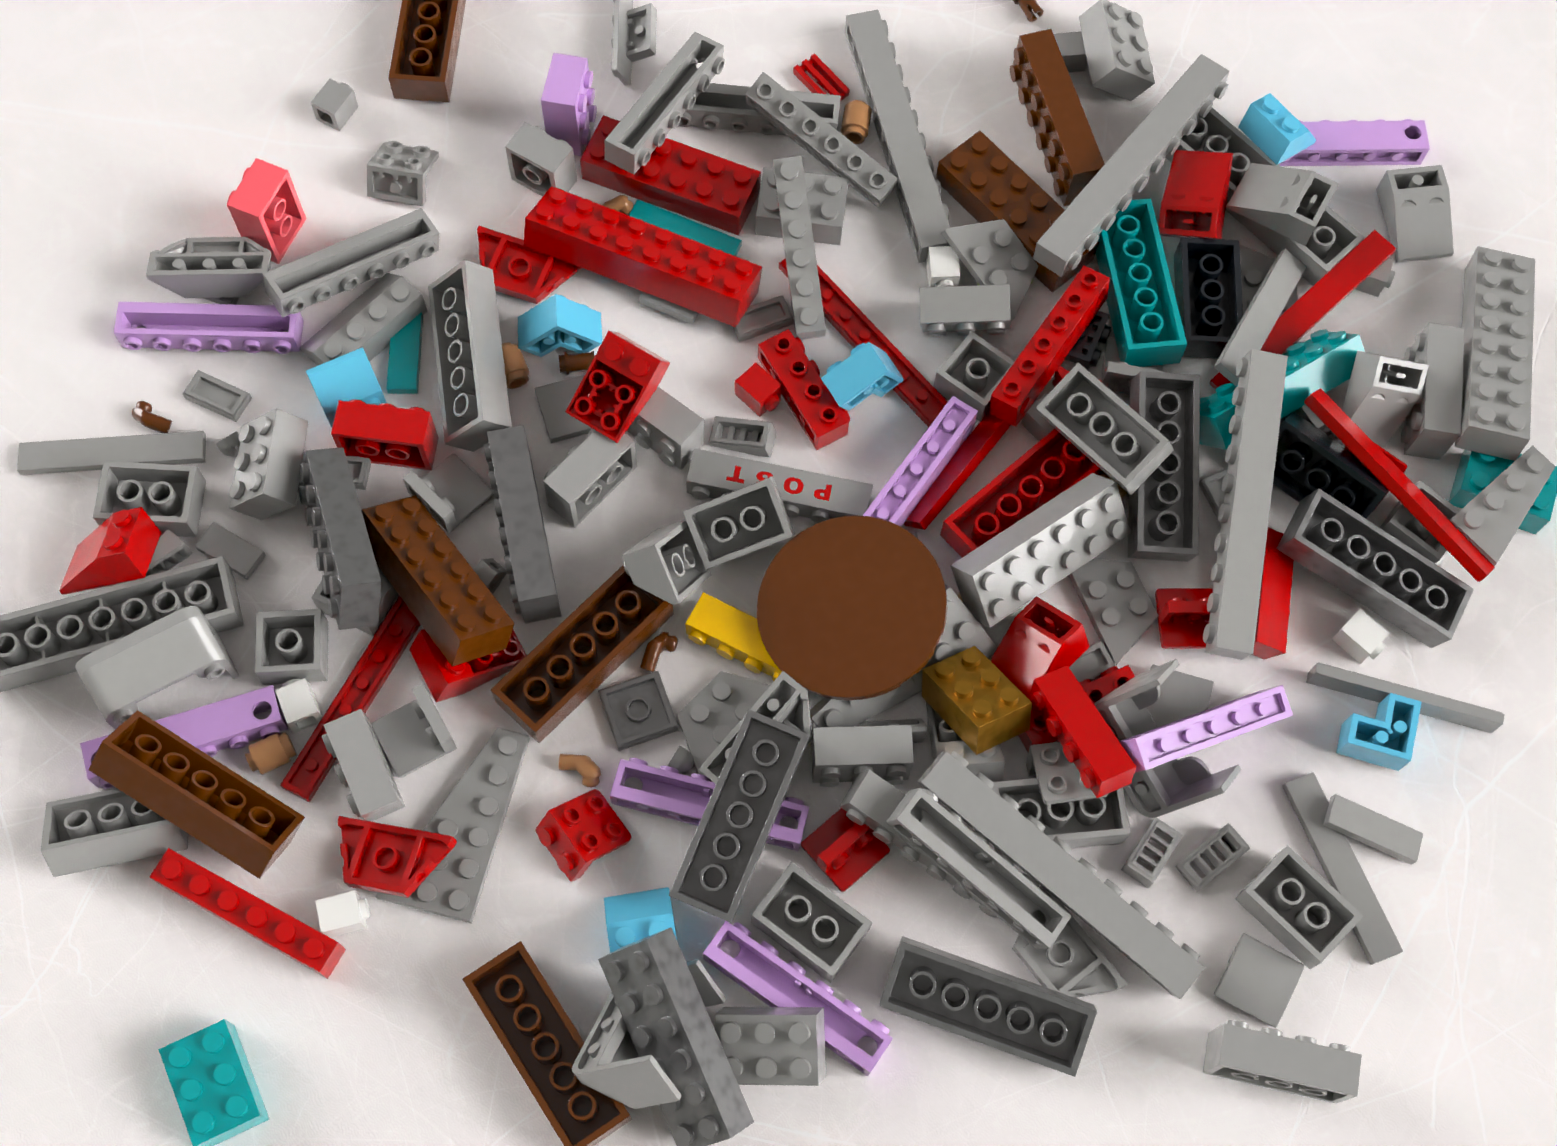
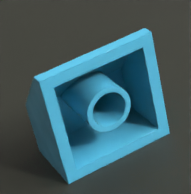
[1238,93,1316,165]
[306,347,386,427]
[604,887,677,953]

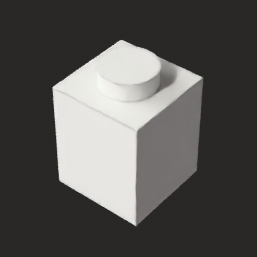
[926,246,960,287]
[1332,608,1390,664]
[275,678,323,733]
[315,890,370,938]

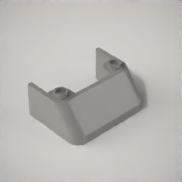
[75,606,239,730]
[1094,659,1242,818]
[572,959,726,1109]

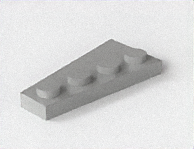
[1450,445,1556,566]

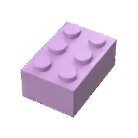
[541,53,597,156]

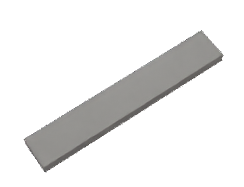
[1214,248,1306,386]
[17,431,206,475]
[1306,662,1505,733]
[1282,772,1403,965]

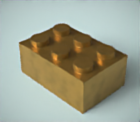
[922,646,1032,755]

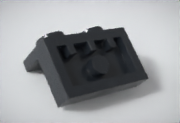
[1064,311,1112,371]

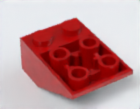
[1158,150,1233,239]
[565,330,670,443]
[990,597,1090,700]
[409,629,527,702]

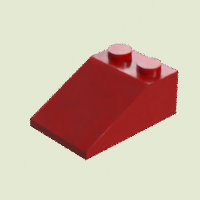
[59,507,161,595]

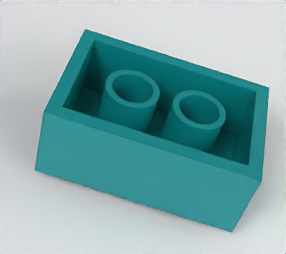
[1448,450,1557,535]
[158,1019,270,1146]

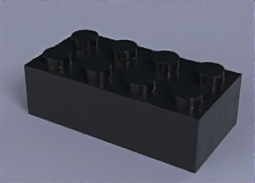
[1174,237,1243,359]
[1273,412,1389,519]

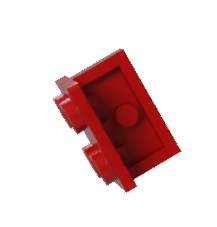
[1155,588,1213,649]
[801,808,890,892]

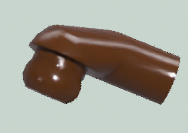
[132,401,172,433]
[640,632,678,672]

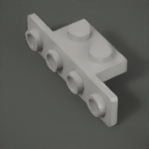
[611,0,657,86]

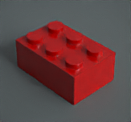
[331,399,439,471]

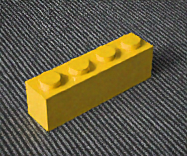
[685,592,782,681]

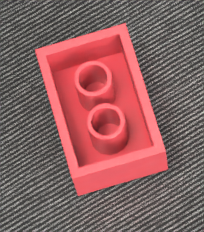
[227,158,306,264]

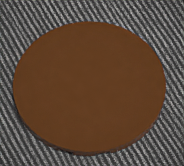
[757,516,948,701]

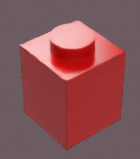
[735,363,781,417]

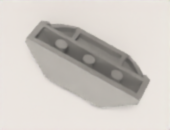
[146,237,271,298]
[699,671,813,784]

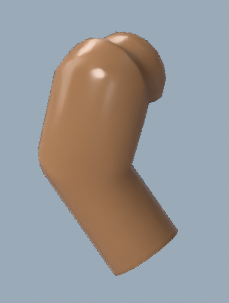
[603,195,634,215]
[559,754,601,787]

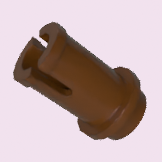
[1013,0,1044,22]
[558,351,595,375]

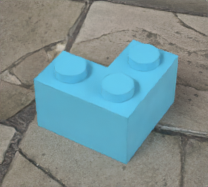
[517,294,602,357]
[821,342,905,411]
[1336,693,1422,771]

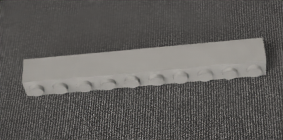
[845,9,950,263]
[1033,54,1230,277]
[1203,349,1288,660]
[917,750,1205,999]

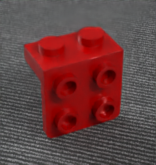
[535,789,632,882]

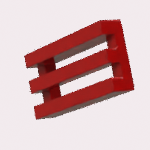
[793,53,850,101]

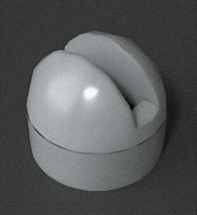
[216,431,240,457]
[668,746,694,774]

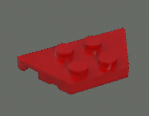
[477,226,581,304]
[338,816,457,898]

